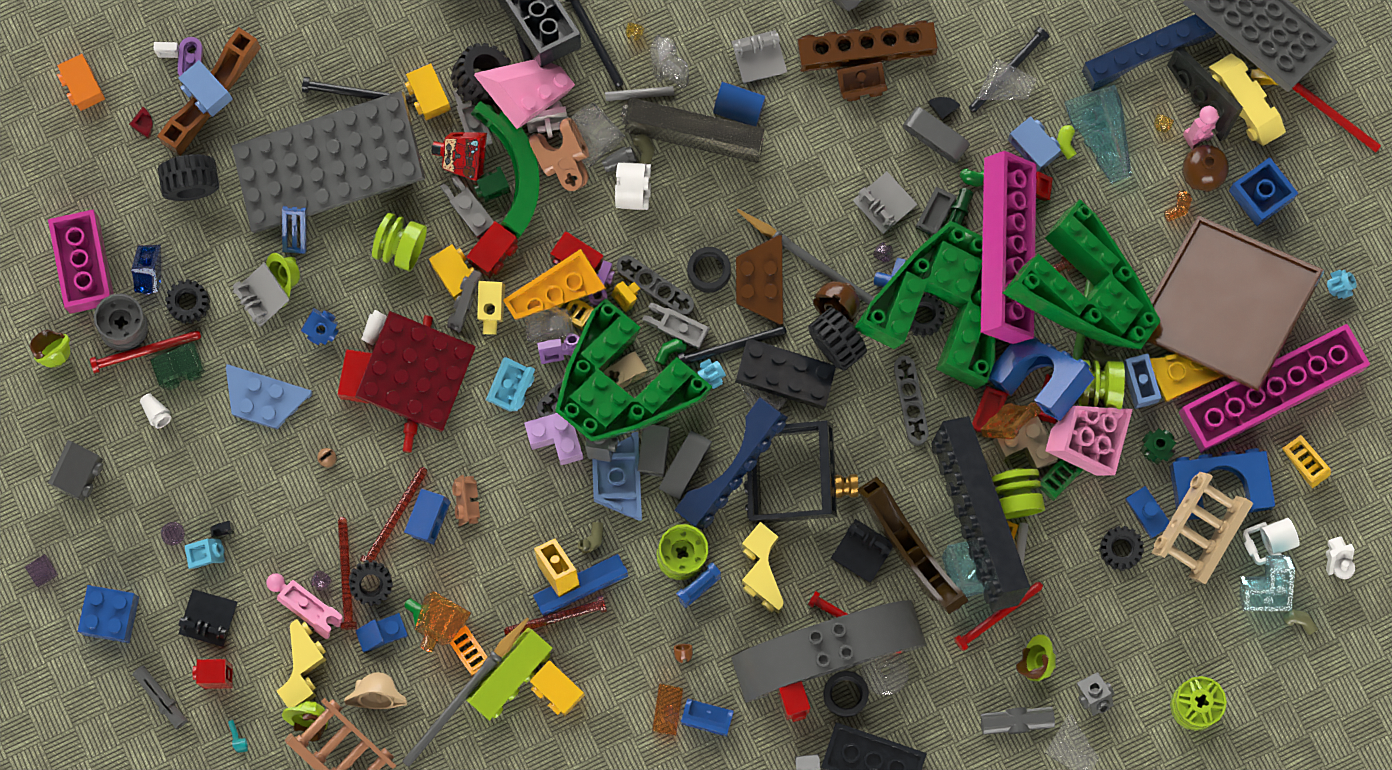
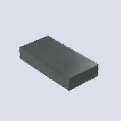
[915,186,957,236]

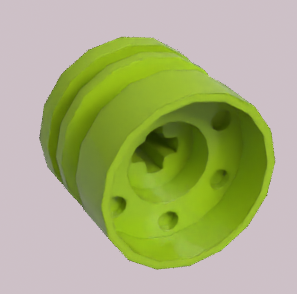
[372,212,427,271]
[1078,360,1125,410]
[991,468,1045,519]
[656,524,708,580]
[1170,676,1227,731]

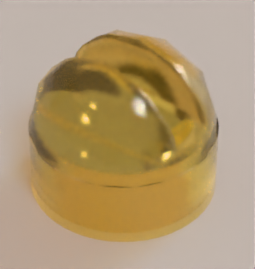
[625,22,645,41]
[1154,114,1174,133]

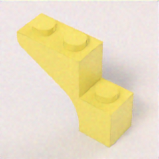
[742,522,783,613]
[277,619,326,708]

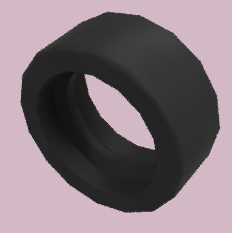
[687,247,731,293]
[823,670,869,717]

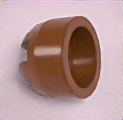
[673,644,693,663]

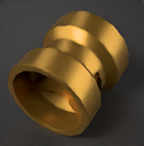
[835,474,858,498]

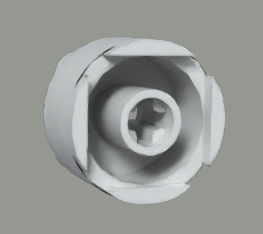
[615,163,651,210]

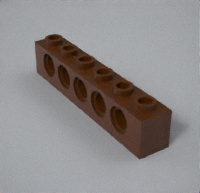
[797,20,938,72]

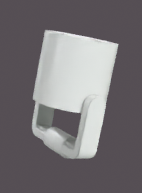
[1243,518,1299,565]

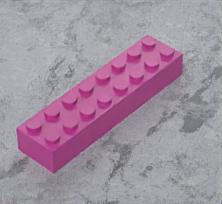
[981,151,1036,344]
[1178,324,1370,453]

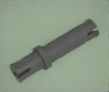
[132,665,188,730]

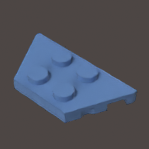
[226,364,313,429]
[592,432,642,521]

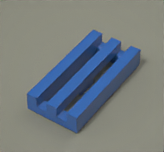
[282,206,307,254]

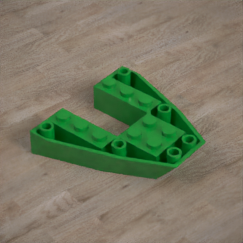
[1002,199,1161,349]
[855,221,995,389]
[555,298,713,442]

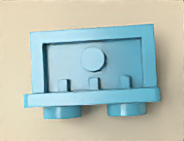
[486,357,535,412]

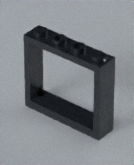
[742,420,837,524]

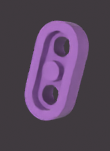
[178,37,203,76]

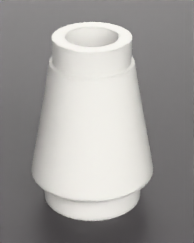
[361,310,387,345]
[140,394,171,429]

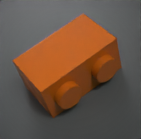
[57,54,105,111]

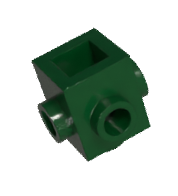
[1140,428,1176,465]

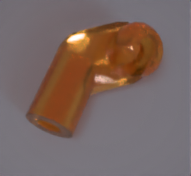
[1164,190,1192,222]

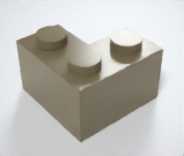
[993,416,1058,471]

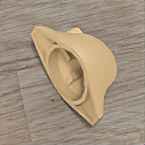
[344,672,407,709]

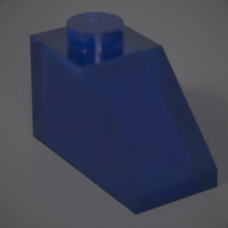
[131,245,161,294]

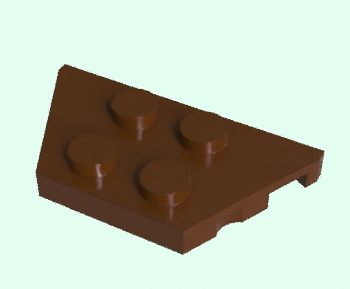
[736,235,783,325]

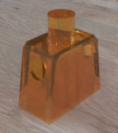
[415,591,471,653]

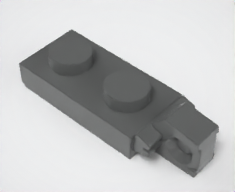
[447,270,482,333]

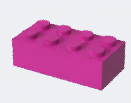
[48,209,114,314]

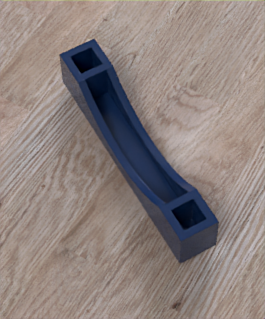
[1082,14,1216,91]
[675,397,788,530]

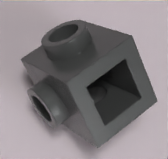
[1077,672,1115,716]

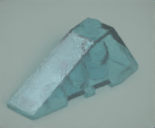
[1064,85,1132,183]

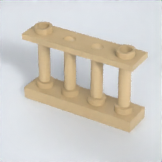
[1152,472,1253,584]

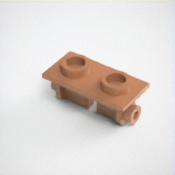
[452,475,480,526]

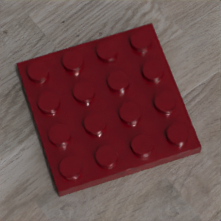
[355,311,476,433]

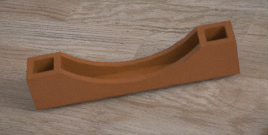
[157,27,261,156]

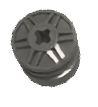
[94,293,148,352]

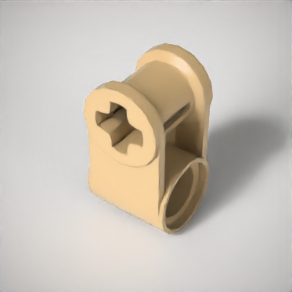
[604,352,648,389]

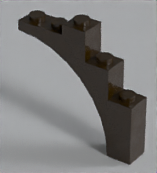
[857,476,968,614]

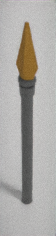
[737,209,874,305]
[402,618,529,767]

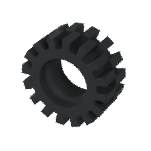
[165,279,210,324]
[909,293,945,337]
[1099,526,1144,571]
[349,560,393,606]

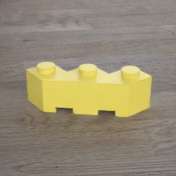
[1209,53,1286,146]

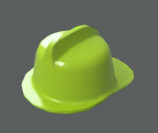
[266,253,300,308]

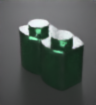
[150,343,206,390]

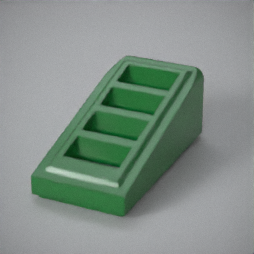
[1039,459,1084,501]

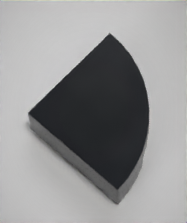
[928,97,960,121]
[210,521,234,538]

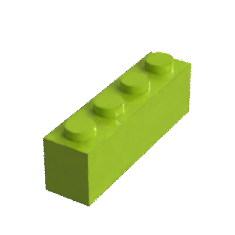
[466,627,553,721]

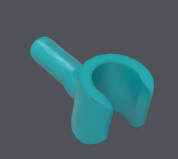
[228,720,248,753]

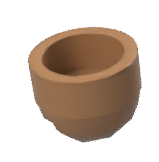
[317,448,337,468]

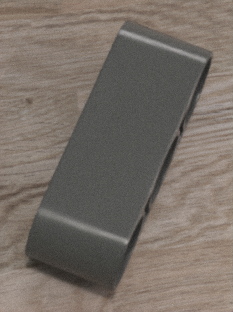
[903,107,970,164]
[659,430,712,500]

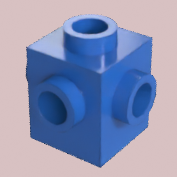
[301,308,339,345]

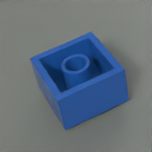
[1229,157,1298,227]
[77,585,139,643]

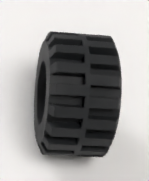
[451,43,511,106]
[157,154,220,201]
[808,308,867,371]

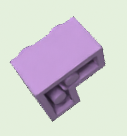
[524,413,583,465]

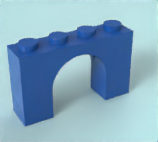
[989,336,1095,421]
[1169,448,1275,520]

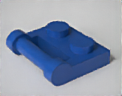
[676,562,721,609]

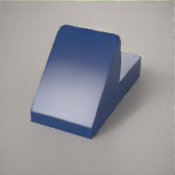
[355,613,408,653]

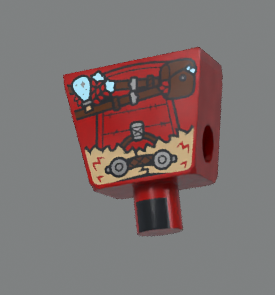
[431,132,487,181]

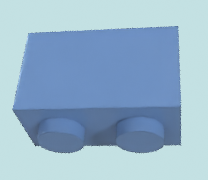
[178,60,233,117]
[1008,116,1061,172]
[1123,353,1161,409]

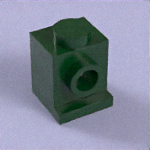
[473,166,511,203]

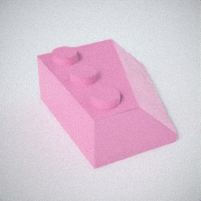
[474,59,575,129]
[1045,406,1133,476]

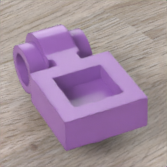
[589,260,615,307]
[537,334,580,364]

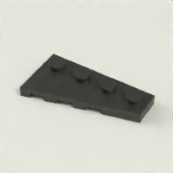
[1167,47,1244,141]

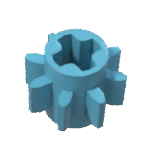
[1327,269,1357,299]
[697,359,726,389]

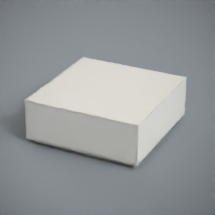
[154,42,179,58]

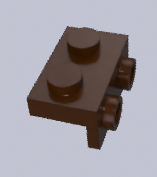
[836,61,888,101]

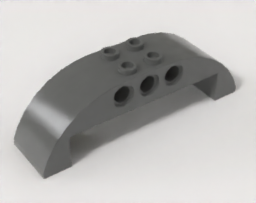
[731,600,927,703]

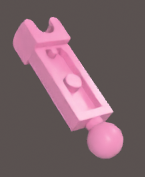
[1183,106,1219,149]
[266,573,343,639]

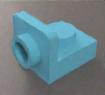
[185,538,225,569]

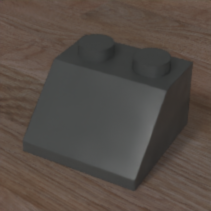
[48,440,103,502]

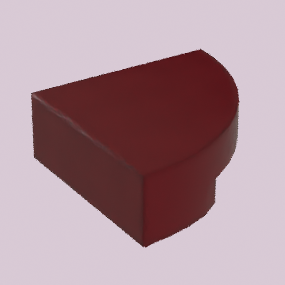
[129,107,153,139]

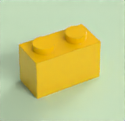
[405,63,451,121]
[429,244,474,301]
[534,539,580,597]
[530,660,585,716]

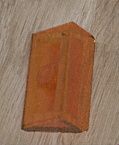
[652,684,683,736]

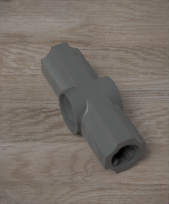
[980,707,1055,735]

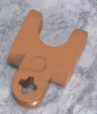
[529,118,589,191]

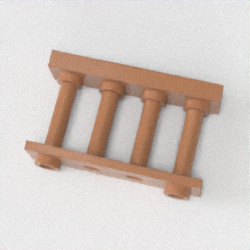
[284,698,396,770]

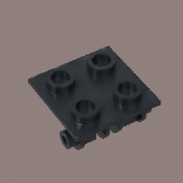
[831,519,893,583]
[178,589,238,647]

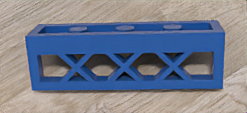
[533,554,628,617]

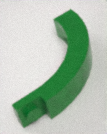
[471,101,540,239]

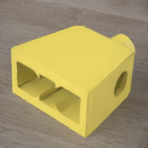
[477,281,505,335]

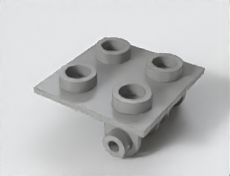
[732,30,787,84]
[852,171,918,234]
[232,263,290,327]

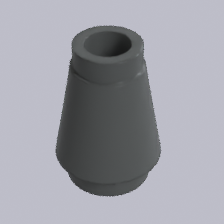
[602,146,638,173]

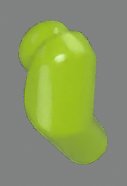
[1057,125,1077,160]

